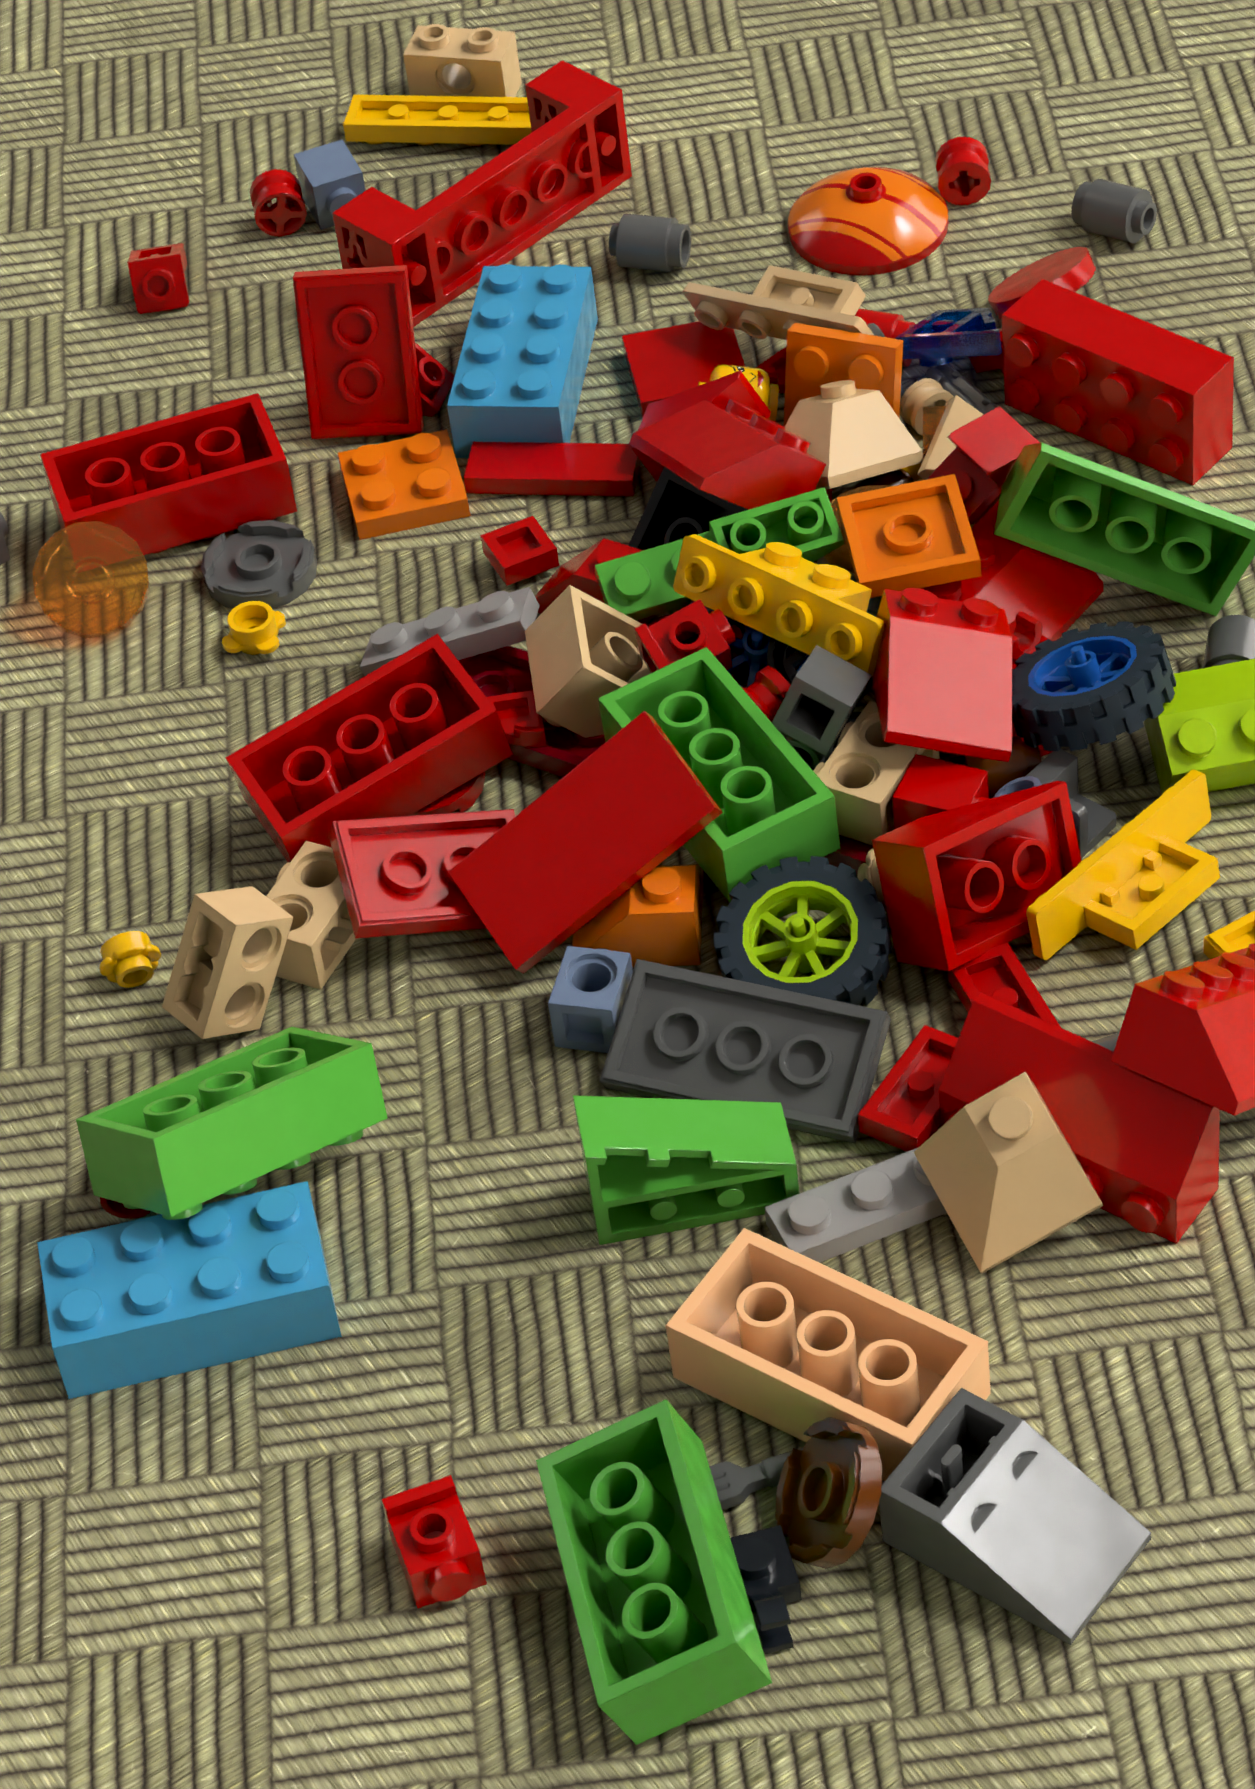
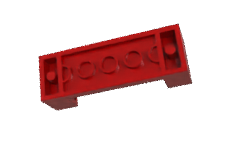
[332,60,632,327]

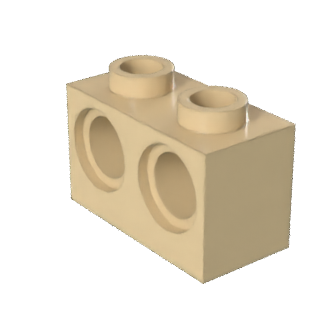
[813,701,940,845]
[266,841,357,990]
[162,886,294,1039]

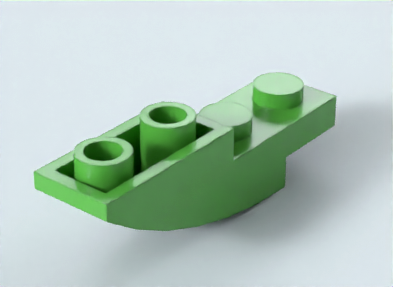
[595,487,844,621]

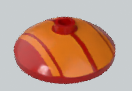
[788,167,949,276]

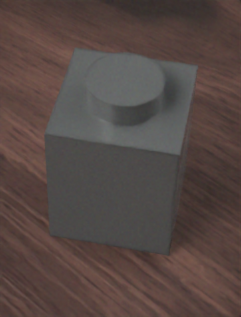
[772,645,872,756]

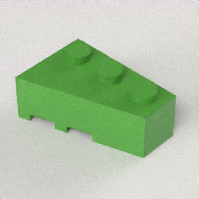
[573,1095,799,1245]

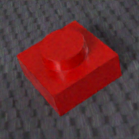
[480,516,559,586]

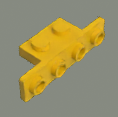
[673,534,885,677]
[1026,769,1220,960]

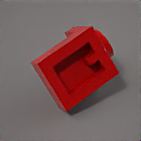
[127,243,190,314]

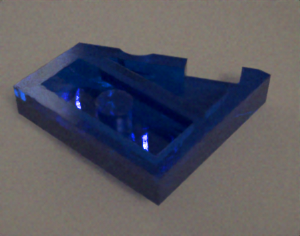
[895,308,1002,367]

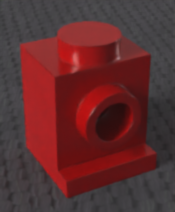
[634,599,736,673]
[381,1475,487,1609]

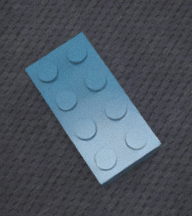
[447,264,598,458]
[37,1181,342,1399]

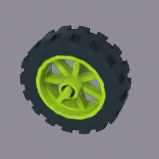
[714,856,892,1005]

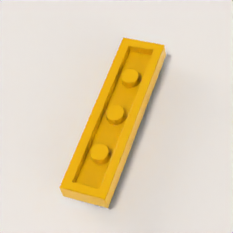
[343,95,532,146]

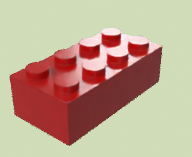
[1002,279,1234,486]
[40,393,297,574]
[226,633,513,862]

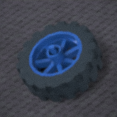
[1012,622,1176,751]

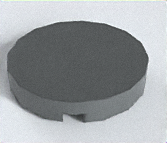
[201,520,318,609]

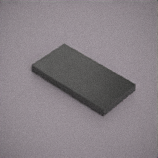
[600,959,891,1144]

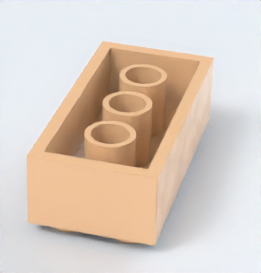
[666,1228,991,1481]

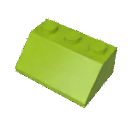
[1144,659,1255,794]

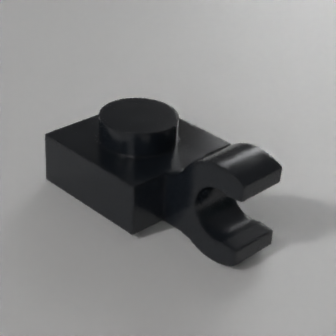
[730,1525,802,1655]

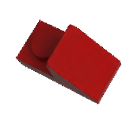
[927,406,1040,526]

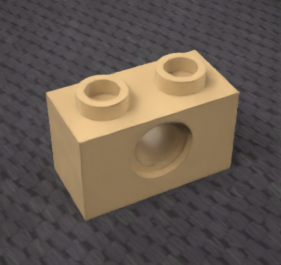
[403,24,522,97]

